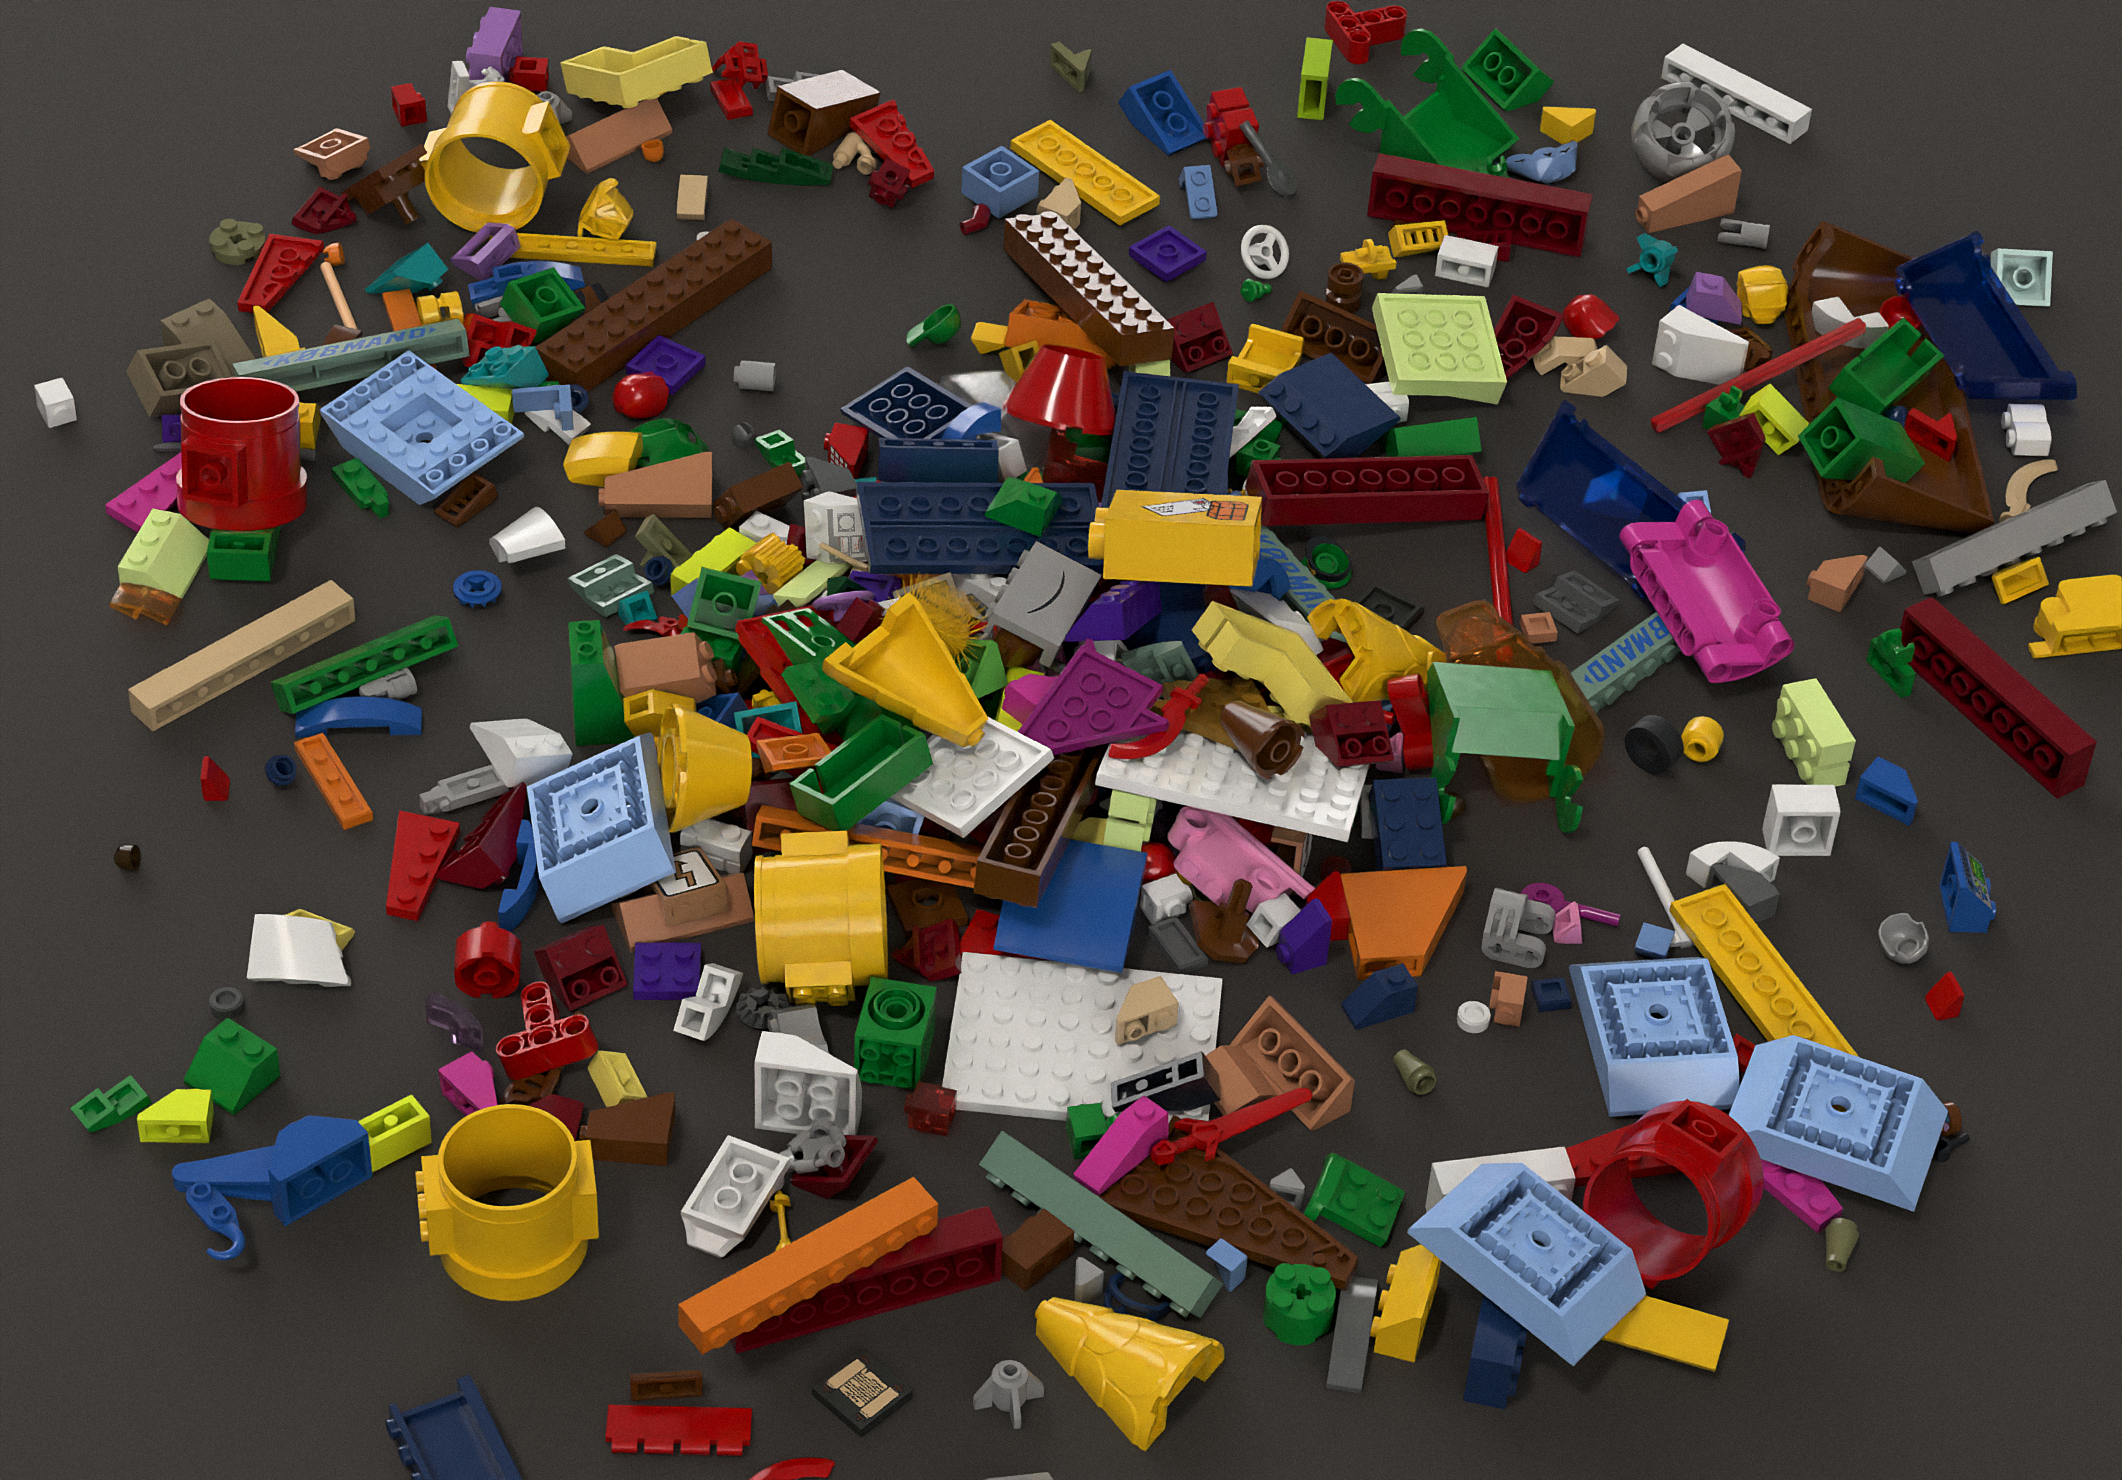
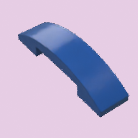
[295,697,422,738]
[498,820,539,932]

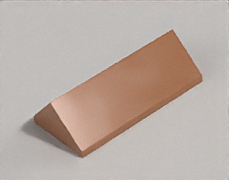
[566,98,672,174]
[611,873,754,953]
[1229,995,1355,1131]

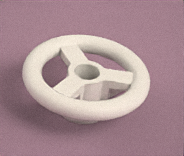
[1241,225,1289,279]

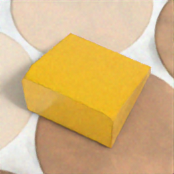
[971,322,1008,354]

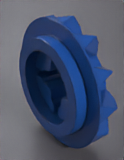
[453,570,502,608]

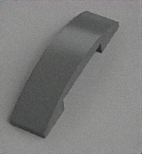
[1326,1276,1378,1394]

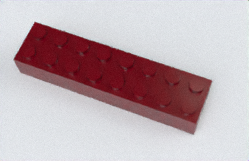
[1367,153,1593,257]
[1245,455,1489,526]
[1900,597,2097,799]
[722,1206,1003,1354]

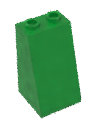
[1798,397,1925,483]
[568,620,635,746]

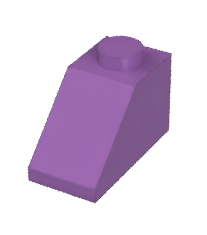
[1686,272,1742,325]

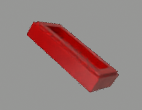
[710,78,753,120]

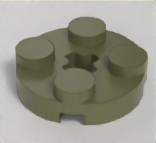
[209,219,266,265]

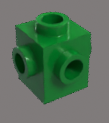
[1235,437,1283,477]

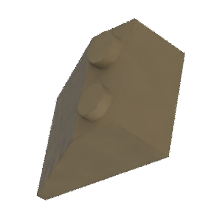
[160,299,255,377]
[126,340,232,417]

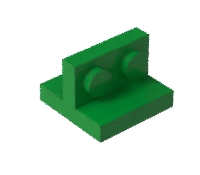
[781,645,862,735]

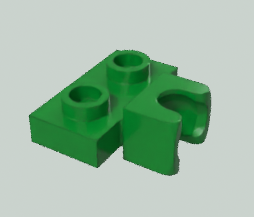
[1866,628,1916,699]

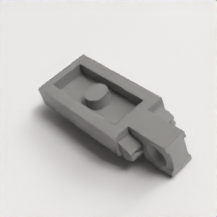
[419,764,509,816]

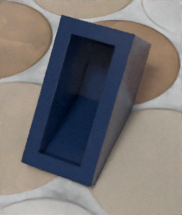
[1341,963,1418,1030]

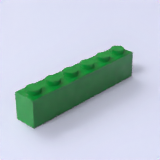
[270,615,458,714]

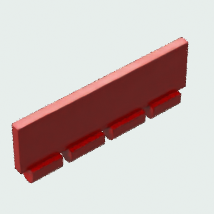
[605,1405,752,1456]

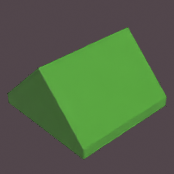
[952,640,1008,699]

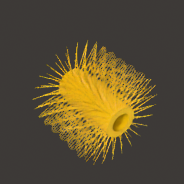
[880,571,989,673]

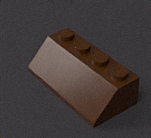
[1280,290,1387,384]

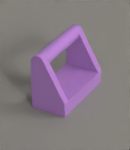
[450,222,521,281]

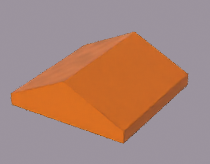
[757,733,831,773]

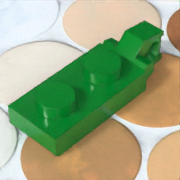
[331,457,390,519]

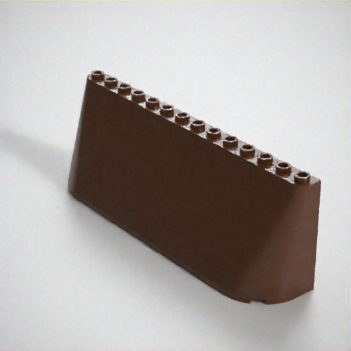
[1784,220,1994,535]

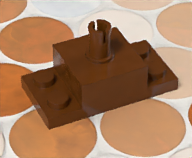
[341,144,427,225]

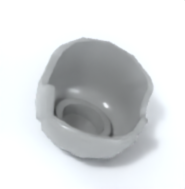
[1878,913,1930,964]

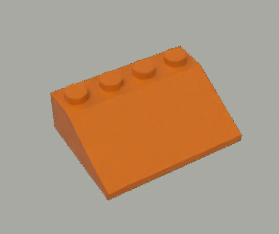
[1005,299,1117,369]

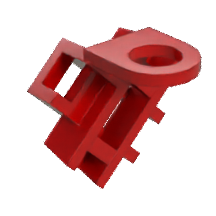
[712,41,768,89]

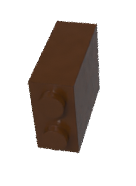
[712,462,804,530]

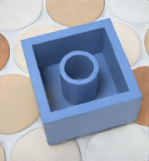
[961,146,1039,219]

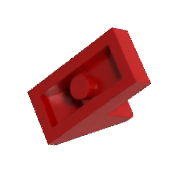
[1904,408,1957,462]

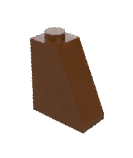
[579,1092,676,1166]

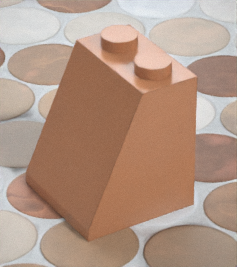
[614,632,717,704]

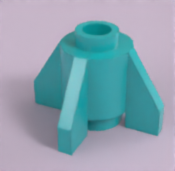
[1626,233,1678,287]

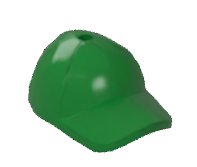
[906,304,961,348]

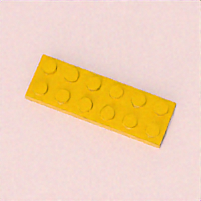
[1010,120,1160,226]

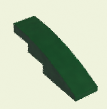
[718,148,833,186]

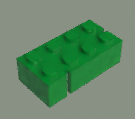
[1828,317,1945,415]
[790,714,933,831]

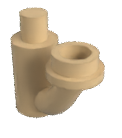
[832,132,877,175]

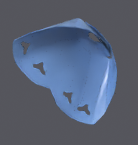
[1493,141,1578,184]

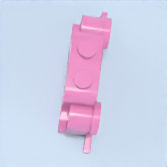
[1168,806,1315,913]

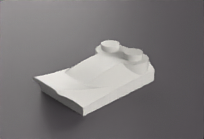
[681,1135,790,1258]

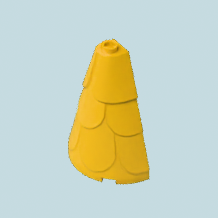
[822,592,988,748]
[1307,598,1457,702]
[1035,1297,1225,1451]

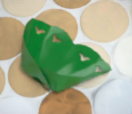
[629,418,709,467]

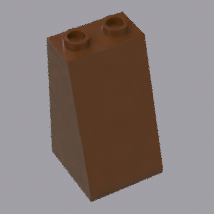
[767,70,881,156]

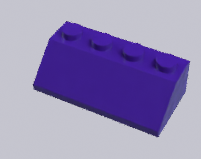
[1065,580,1162,642]

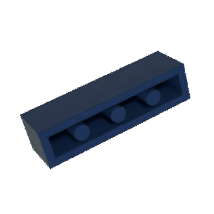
[878,438,999,483]

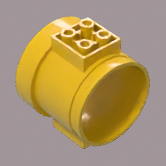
[419,82,571,233]
[754,831,888,1006]
[415,1104,599,1301]

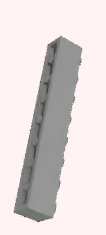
[1912,480,2117,597]

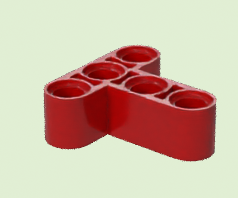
[1324,0,1407,65]
[1387,673,1434,771]
[496,981,599,1080]

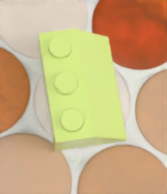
[118,509,209,605]

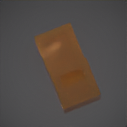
[109,583,182,626]

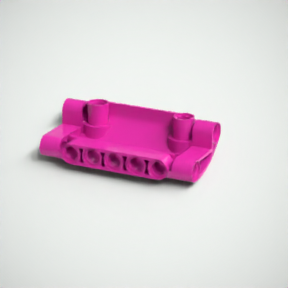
[1619,500,1795,683]

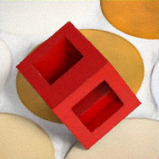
[509,56,549,92]
[391,83,427,127]

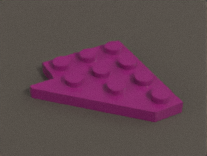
[1018,645,1169,755]

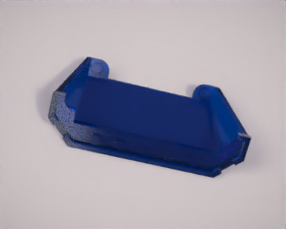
[1894,230,2077,400]
[1516,400,1746,598]

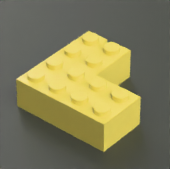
[560,36,713,108]
[1192,601,1353,729]

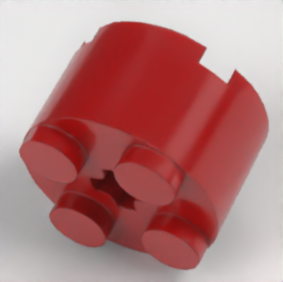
[454,921,522,998]

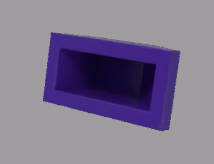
[1276,898,1332,975]

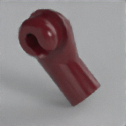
[959,203,991,235]

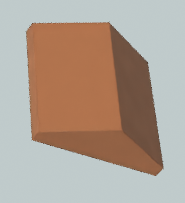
[1205,1045,1278,1116]

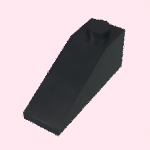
[1111,1051,1221,1112]

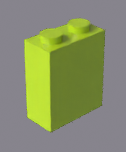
[1297,37,1333,120]

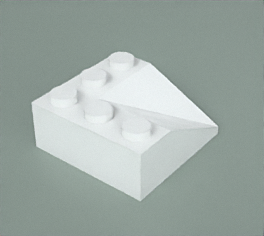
[755,1031,862,1135]

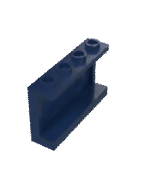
[385,1374,522,1480]

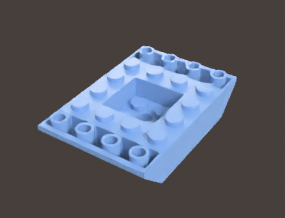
[320,350,524,505]
[527,732,676,924]
[1569,957,1740,1117]
[1729,1035,1948,1212]
[1407,1163,1646,1366]

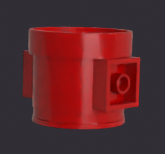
[176,377,307,531]
[1583,1099,1764,1290]

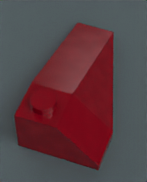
[1494,295,1564,380]
[436,782,527,889]

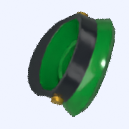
[1300,536,1352,589]

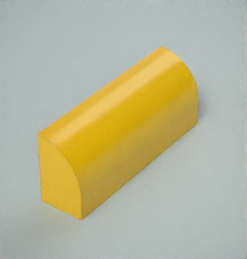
[1601,1295,1729,1372]

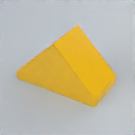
[1540,107,1596,148]

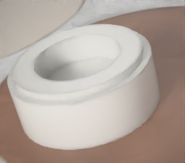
[1457,1001,1491,1033]

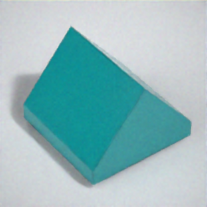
[618,590,657,625]

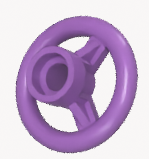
[813,591,874,623]

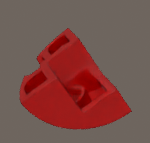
[461,313,537,368]

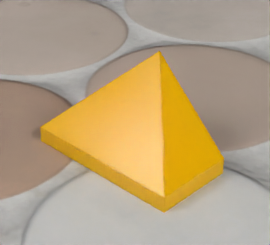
[1992,557,2049,605]

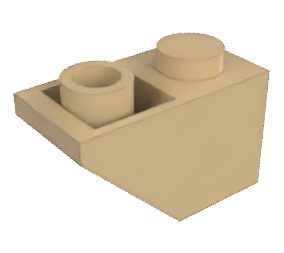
[1036,178,1081,230]
[1560,345,1627,397]
[1115,976,1179,1045]

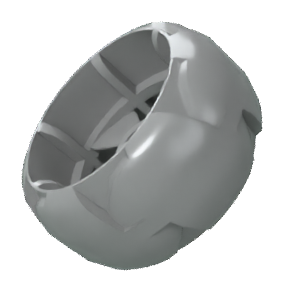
[1631,82,1735,183]

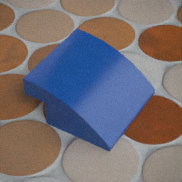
[994,839,1148,973]

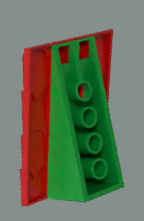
[735,605,920,746]

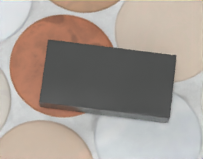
[1148,916,1209,975]

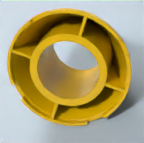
[657,704,752,832]

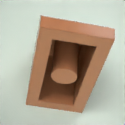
[1806,555,1868,612]

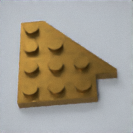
[1150,677,1270,751]

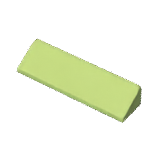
[773,560,853,608]

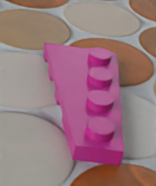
[105,452,182,533]

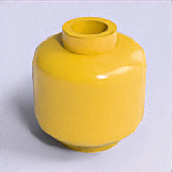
[1681,716,1724,762]

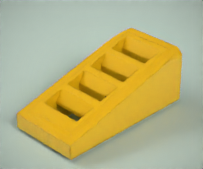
[1388,220,1448,257]

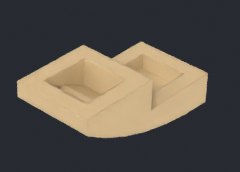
[677,175,708,220]

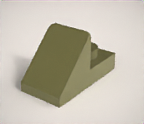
[1050,41,1092,93]
[635,514,693,568]

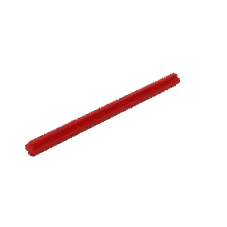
[1651,318,1866,433]
[1483,476,1516,664]

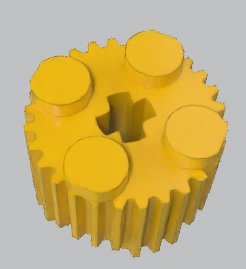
[736,533,805,594]

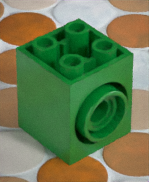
[854,977,937,1090]

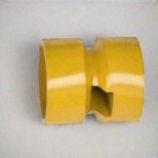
[417,291,464,326]

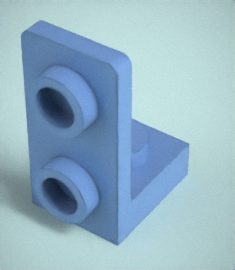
[1178,165,1218,220]
[512,385,574,431]

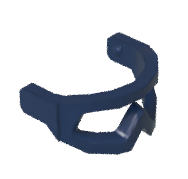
[1103,1272,1170,1322]

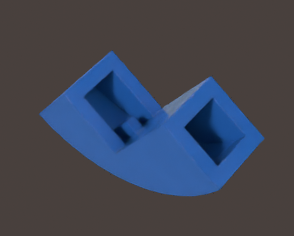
[941,402,1002,440]
[1229,557,1291,600]

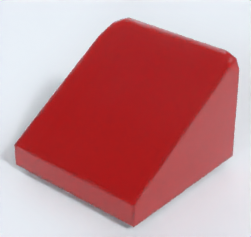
[1506,528,1543,573]
[201,756,230,801]
[1925,972,1965,1020]

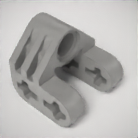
[1481,888,1556,968]

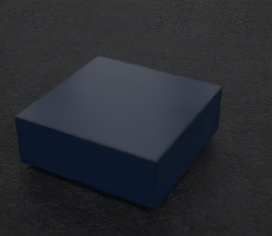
[1531,977,1572,1012]

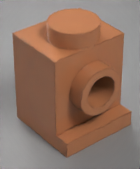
[1489,971,1528,1027]

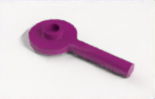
[1521,883,1621,927]

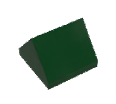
[827,576,867,596]

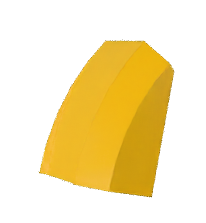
[563,432,643,487]

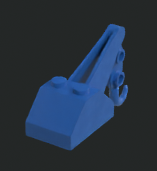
[172,1115,372,1261]

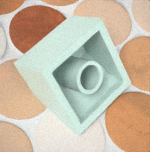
[1990,248,2053,307]

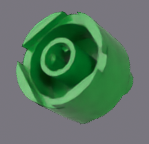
[1263,1263,1336,1346]

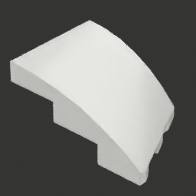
[489,507,565,563]
[247,914,351,987]

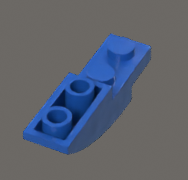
[468,261,585,308]

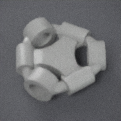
[779,1117,846,1174]

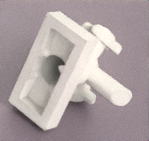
[448,61,504,114]

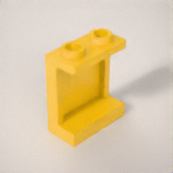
[1226,324,1304,394]

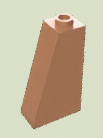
[1635,155,1742,233]
[599,452,713,518]

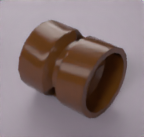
[1325,262,1364,314]

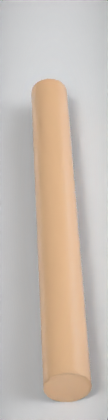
[320,262,358,330]

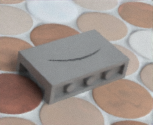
[984,541,1102,668]

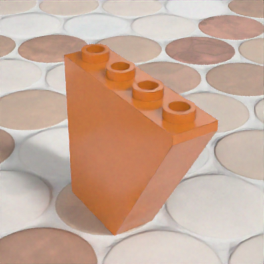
[1340,866,1467,980]

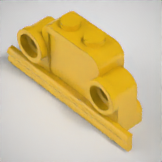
[2028,575,2122,659]

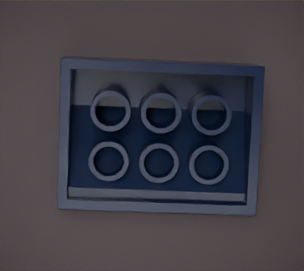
[1258,353,1401,459]
[840,366,973,439]

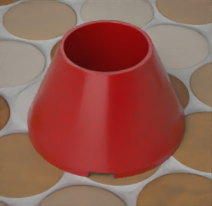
[1002,344,1116,435]

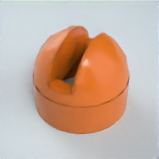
[641,139,664,162]
[323,242,345,266]

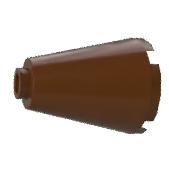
[1220,700,1305,779]

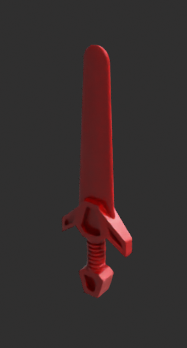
[1151,1087,1313,1165]

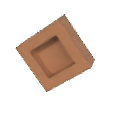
[1520,612,1558,644]

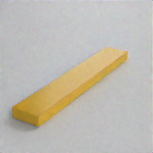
[489,233,657,267]

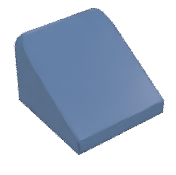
[1635,923,1675,959]

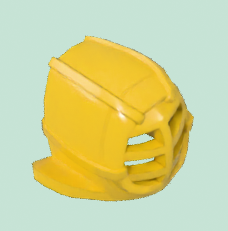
[577,178,634,240]
[1737,265,1788,324]

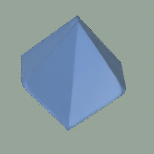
[1206,1239,1248,1292]

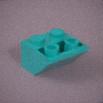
[460,345,549,389]

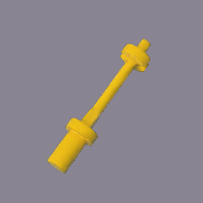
[769,1190,791,1251]

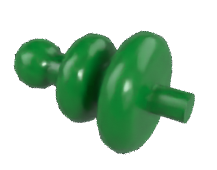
[1240,279,1272,302]

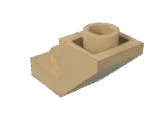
[1533,336,1598,376]

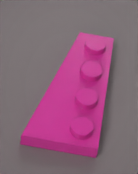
[1761,1159,1843,1233]

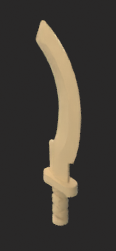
[1999,459,2058,522]

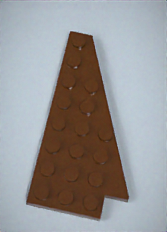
[1092,1115,1358,1290]

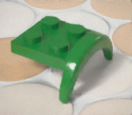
[1303,1152,1405,1248]

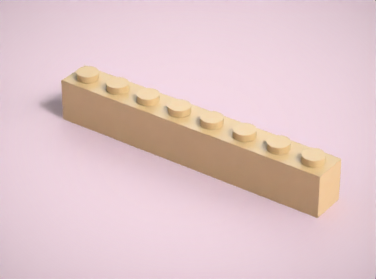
[128,580,355,731]

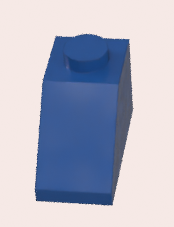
[1855,757,1918,826]

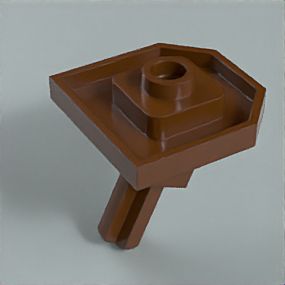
[1189,878,1259,963]

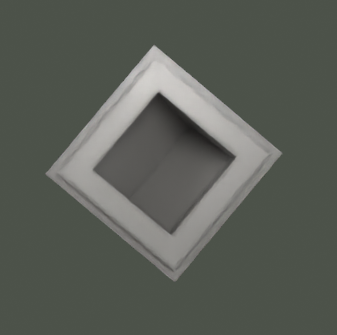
[1865,546,1907,584]
[1270,1168,1305,1212]
[1075,1257,1104,1303]

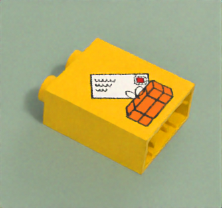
[1088,490,1262,586]

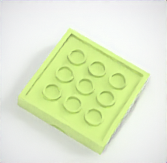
[1372,293,1507,404]

